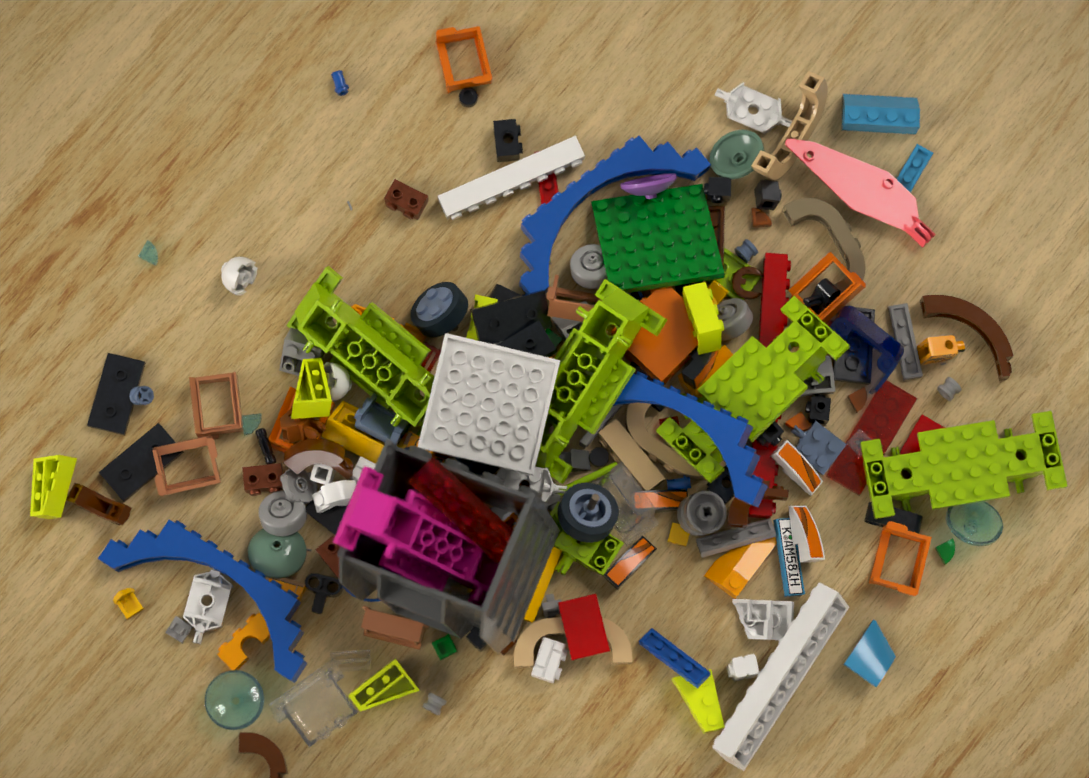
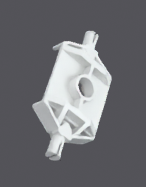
[715,83,793,134]
[496,467,567,503]
[183,569,233,644]

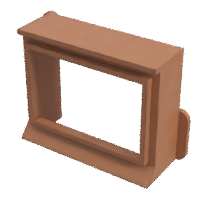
[546,275,602,322]
[189,371,244,440]
[152,435,221,496]
[361,606,430,650]

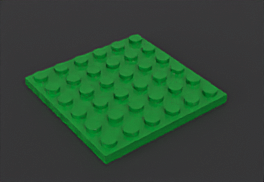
[591,184,725,293]

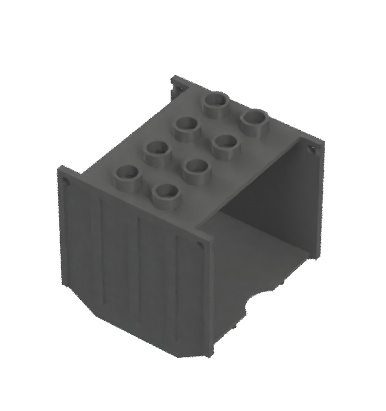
[337,439,560,654]

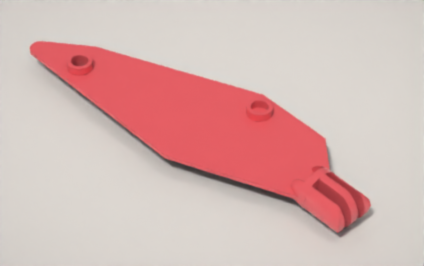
[785,138,935,248]

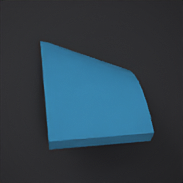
[843,619,896,687]

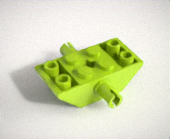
[550,501,624,576]

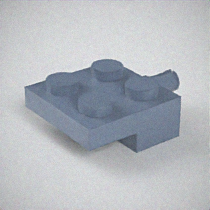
[791,421,847,475]

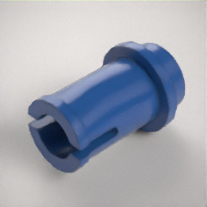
[331,70,349,96]
[666,476,691,491]

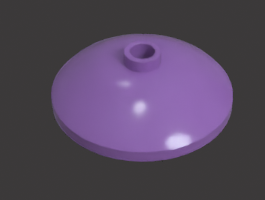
[620,173,677,199]

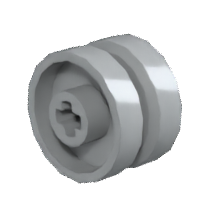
[677,491,727,536]

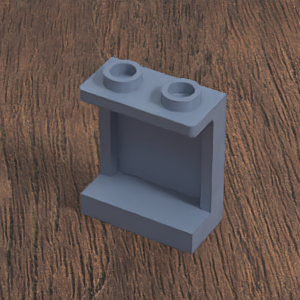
[354,393,411,446]

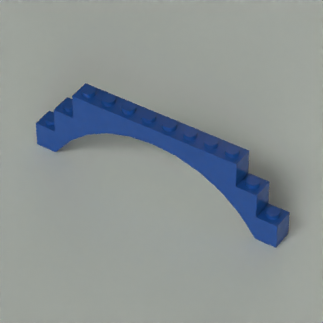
[519,135,711,294]
[612,371,768,507]
[98,520,308,683]

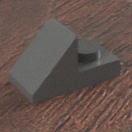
[559,449,591,472]

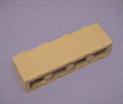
[598,418,665,491]

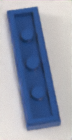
[639,628,711,689]

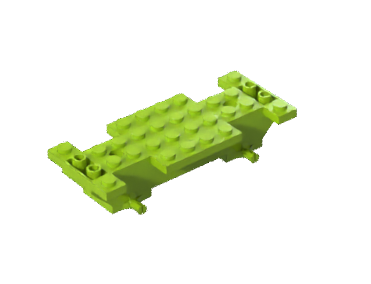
[286,266,435,436]
[535,279,667,484]
[656,296,850,483]
[860,411,1068,519]

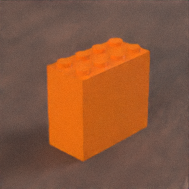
[611,286,698,385]

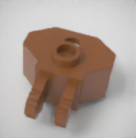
[280,408,326,443]

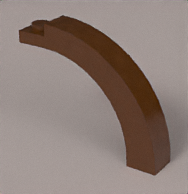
[920,295,1014,381]

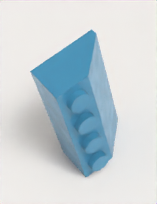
[842,94,920,134]

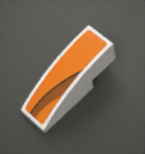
[770,440,823,496]
[788,506,825,563]

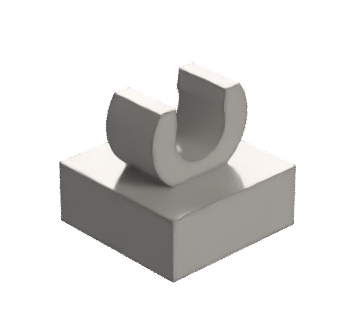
[542,594,561,619]
[165,616,193,643]

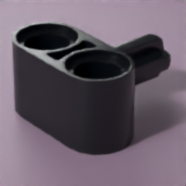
[803,278,841,315]
[305,573,343,614]

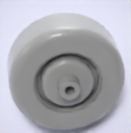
[570,244,607,289]
[717,298,753,341]
[258,491,307,536]

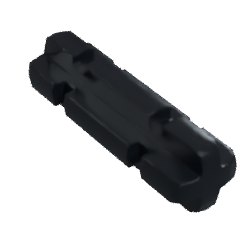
[255,428,276,464]

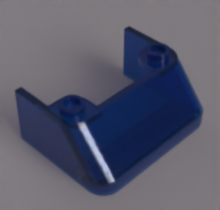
[828,306,904,395]

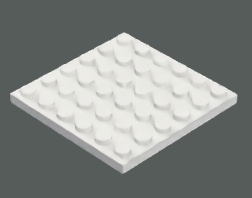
[418,333,560,475]

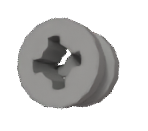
[937,377,962,401]
[422,693,447,716]

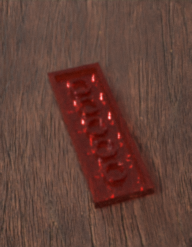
[826,379,917,496]
[408,457,513,563]

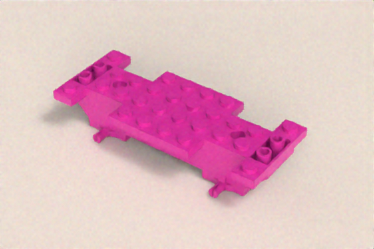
[333,466,509,607]

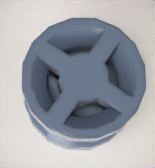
[734,239,758,263]
[129,386,154,405]

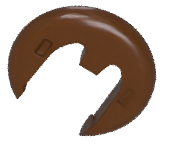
[732,266,764,300]

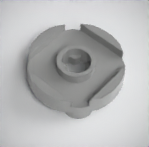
[280,469,317,504]

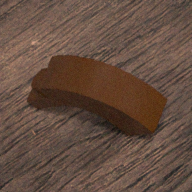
[283,439,354,480]
[726,480,789,528]
[66,483,132,526]
[239,732,288,778]

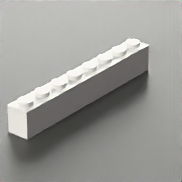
[438,136,585,220]

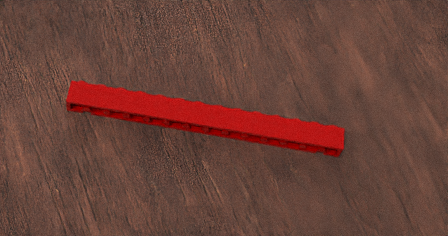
[748,252,791,519]

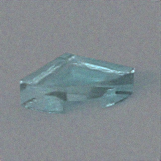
[139,240,158,266]
[242,413,262,435]

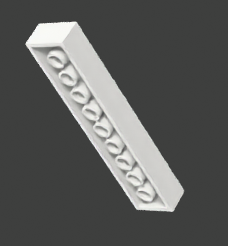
[713,582,849,771]

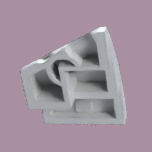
[732,599,794,640]

